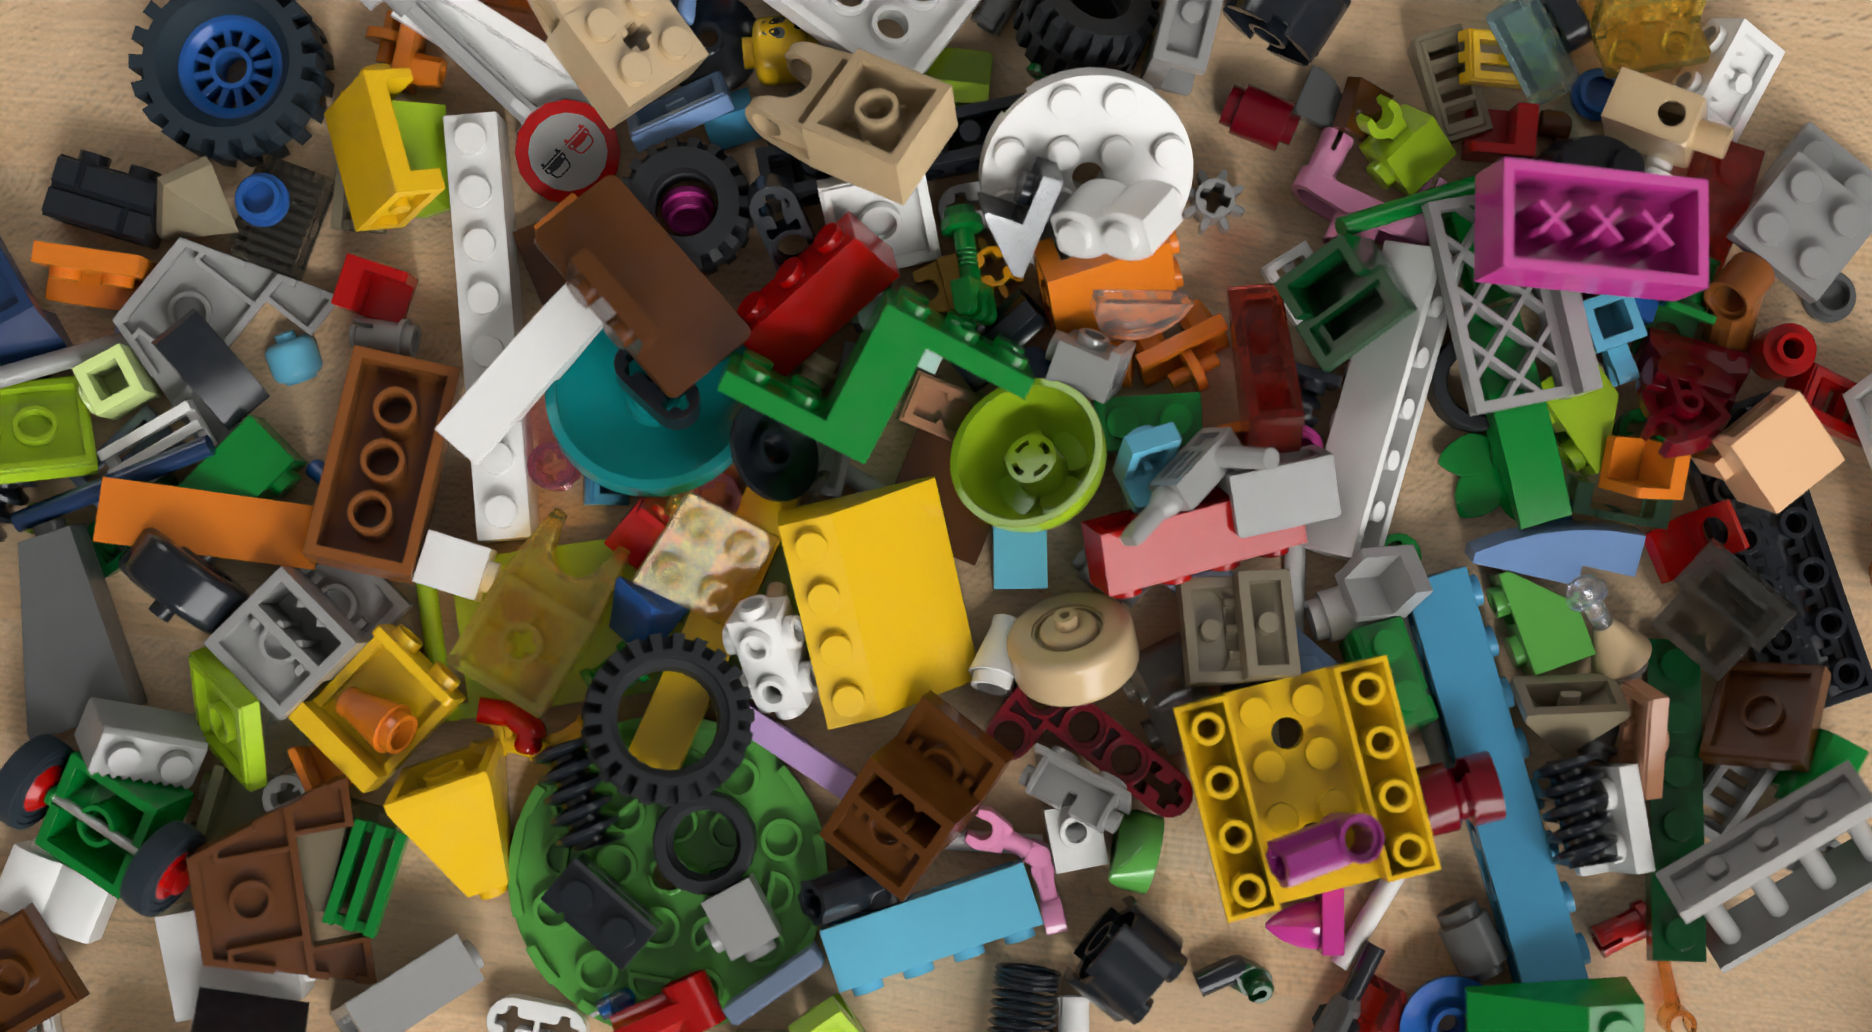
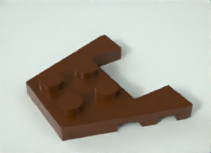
[186,775,377,985]

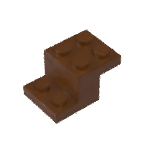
[819,690,1015,902]

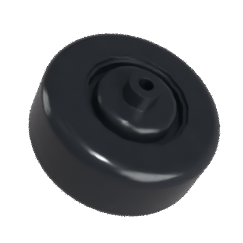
[118,528,250,635]

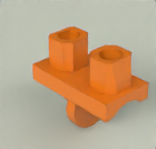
[365,10,447,96]
[1131,299,1230,392]

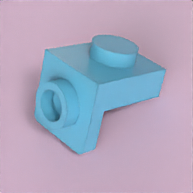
[1112,422,1182,513]

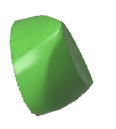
[1108,810,1165,895]

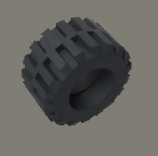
[1013,0,1160,76]
[621,137,754,275]

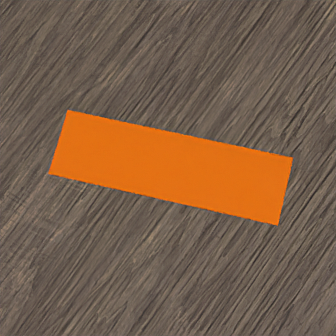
[93,477,316,570]

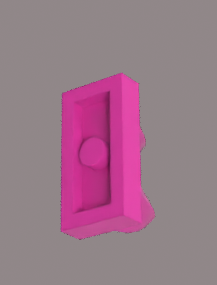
[1265,888,1344,956]

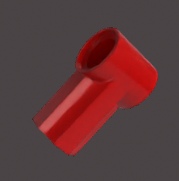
[609,968,727,1032]

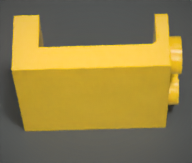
[324,63,445,232]
[288,624,466,793]

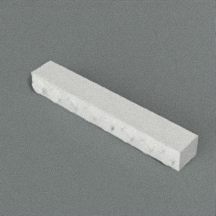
[443,111,541,543]

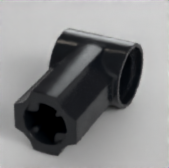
[946,288,1050,393]
[798,859,901,926]

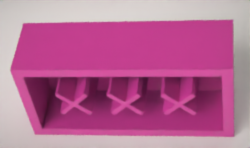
[1474,157,1709,302]

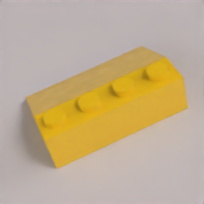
[778,475,976,730]

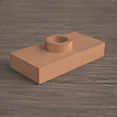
[896,370,984,442]
[1617,679,1669,800]

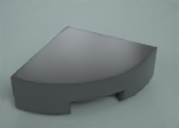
[1292,64,1342,136]

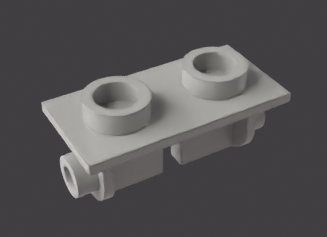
[1019,743,1131,834]

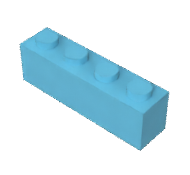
[819,858,1044,996]

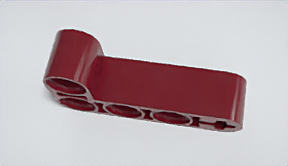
[985,685,1193,818]

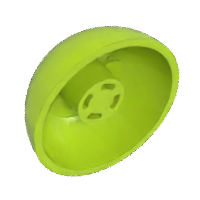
[950,378,1107,533]

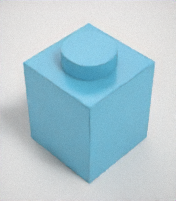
[992,526,1048,590]

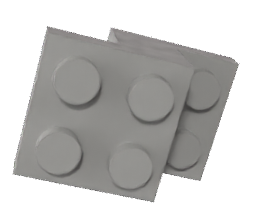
[1726,122,1872,304]
[204,564,414,720]

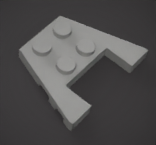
[112,237,336,445]

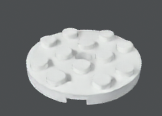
[979,67,1193,265]

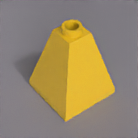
[383,737,512,900]

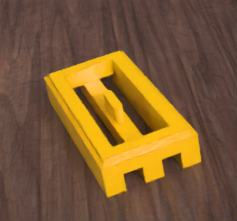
[1458,28,1556,91]

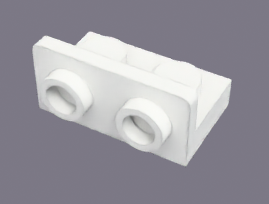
[1671,18,1785,143]
[1574,763,1656,876]

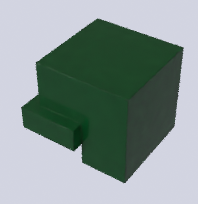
[1273,233,1417,371]

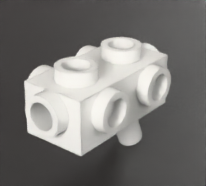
[722,582,818,720]

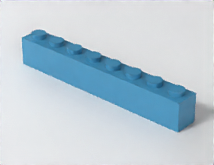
[1407,566,1591,984]

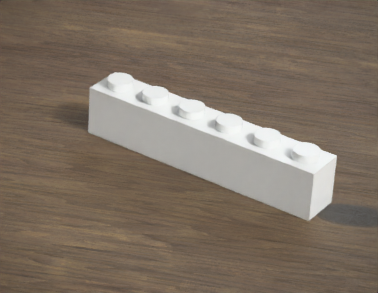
[1298,240,1465,561]

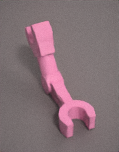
[964,805,1068,935]

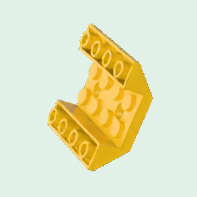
[1173,655,1441,923]

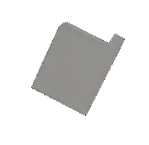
[1335,544,1433,622]

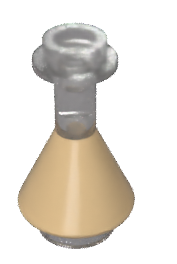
[1566,574,1652,684]

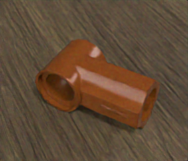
[1701,251,1775,353]

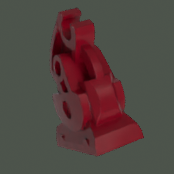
[1633,327,1752,458]

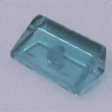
[1486,0,1580,106]

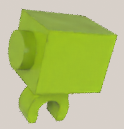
[1356,94,1457,195]

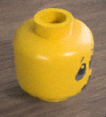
[742,15,817,86]

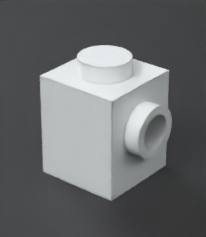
[412,530,502,602]
[1042,794,1109,874]

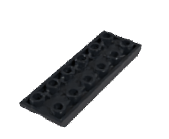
[1687,390,1872,709]

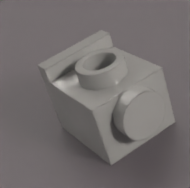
[1045,328,1136,404]

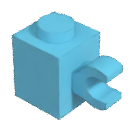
[1583,294,1648,387]

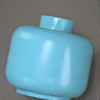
[264,329,323,386]

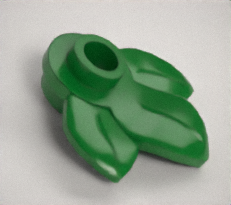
[1437,433,1515,520]

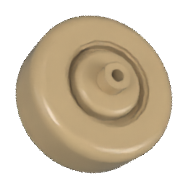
[1006,591,1140,707]

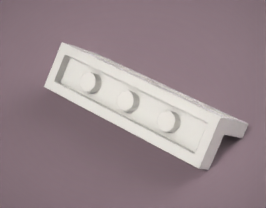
[390,0,591,106]

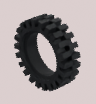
[580,633,755,807]

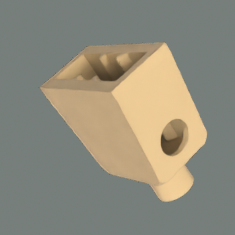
[1601,67,1734,168]

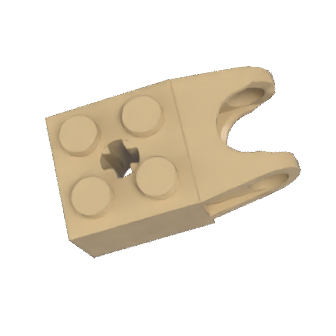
[527,0,710,129]
[745,41,958,206]

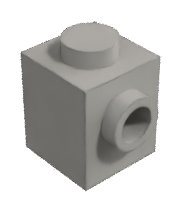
[701,872,783,962]

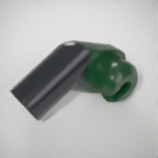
[1192,955,1274,1004]

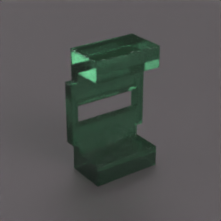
[1566,473,1674,530]

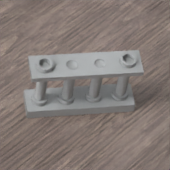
[1655,760,1872,973]

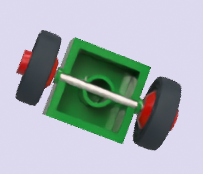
[0,734,207,917]

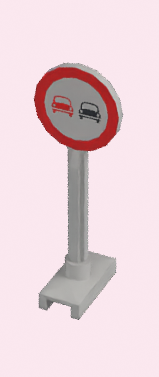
[360,0,621,203]

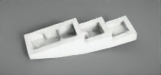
[435,283,603,465]

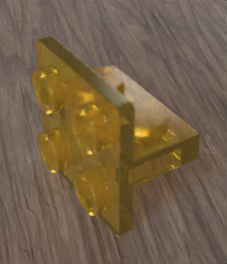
[1578,0,1711,79]

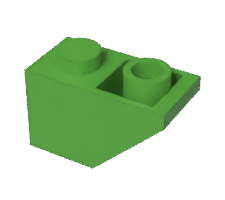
[1486,571,1596,676]

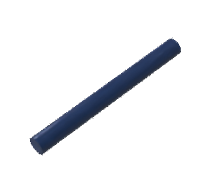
[11,435,216,532]

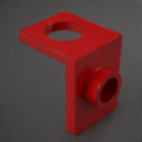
[604,497,690,575]
[1644,499,1749,584]

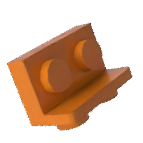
[31,240,158,311]

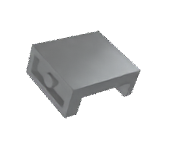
[1140,0,1223,96]

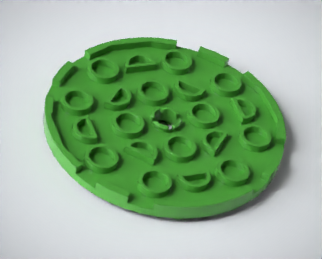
[508,717,828,1032]

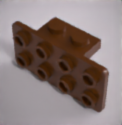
[534,175,750,398]

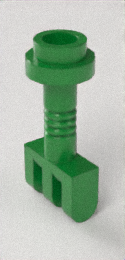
[940,204,997,326]

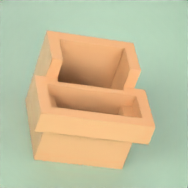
[1691,387,1846,514]

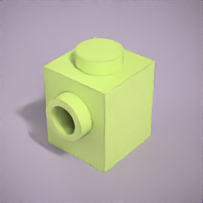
[72,343,163,420]

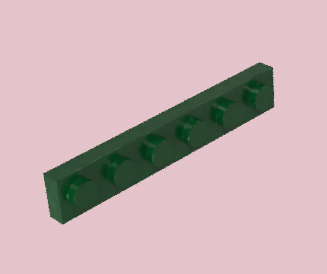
[1642,638,1707,962]

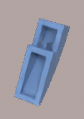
[1464,520,1646,586]

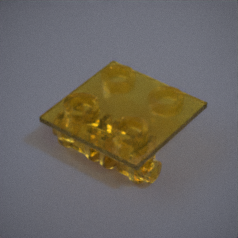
[632,491,780,626]

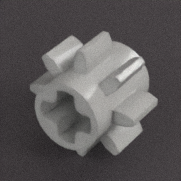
[1182,169,1245,235]

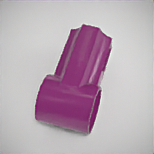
[1265,812,1385,888]

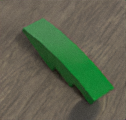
[1467,302,1572,531]

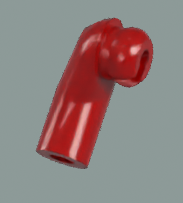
[476,697,547,755]

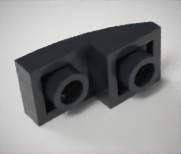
[151,308,270,430]

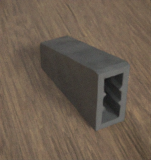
[18,518,148,739]

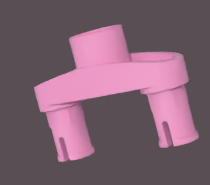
[1292,127,1447,246]

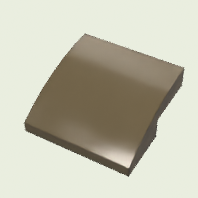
[1175,569,1301,688]

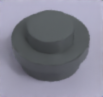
[1801,272,1856,323]

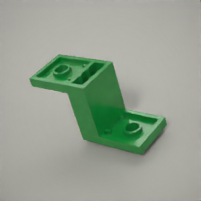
[717,285,1035,465]

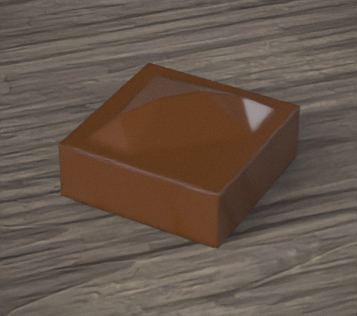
[1333,76,1394,143]

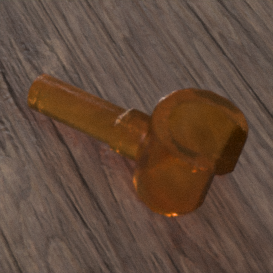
[1657,961,1697,1032]

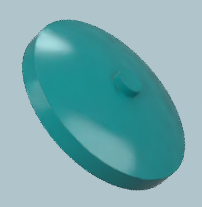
[545,328,749,497]

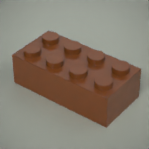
[302,345,464,585]

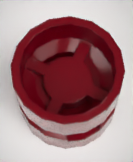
[1416,750,1506,837]

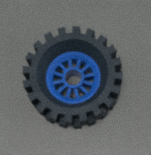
[128,0,335,167]

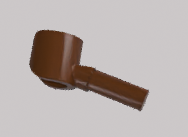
[1537,109,1572,143]

